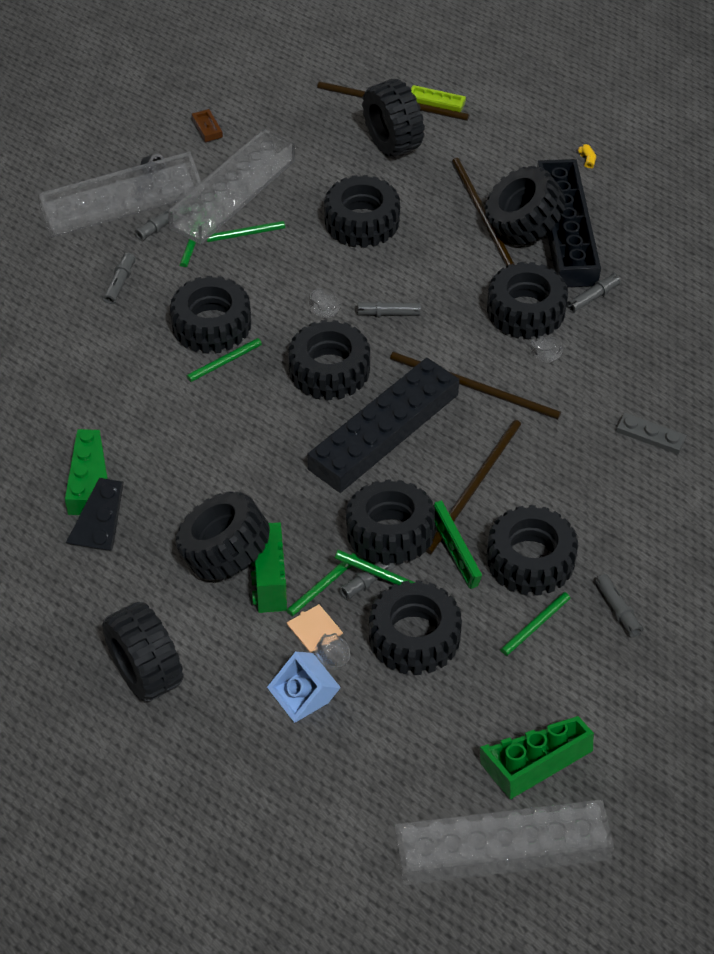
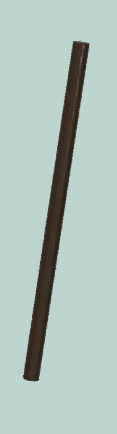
[317,81,470,121]
[452,158,515,266]
[390,352,561,420]
[426,420,521,554]

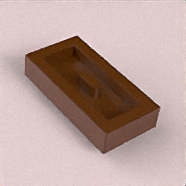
[192,109,223,142]

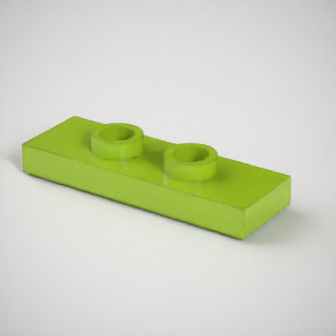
[411,85,466,112]

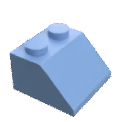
[267,651,341,723]

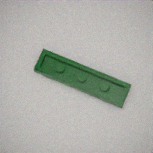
[434,500,482,589]

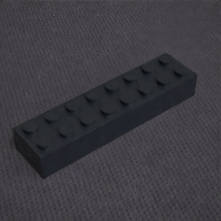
[537,159,601,287]
[307,357,459,493]

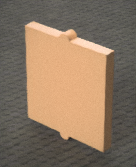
[287,604,343,653]

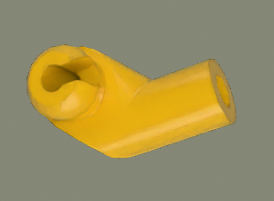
[578,144,597,169]

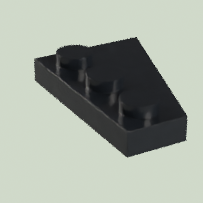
[66,478,124,550]

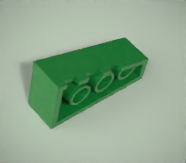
[65,429,108,515]
[251,522,287,613]
[480,716,594,800]

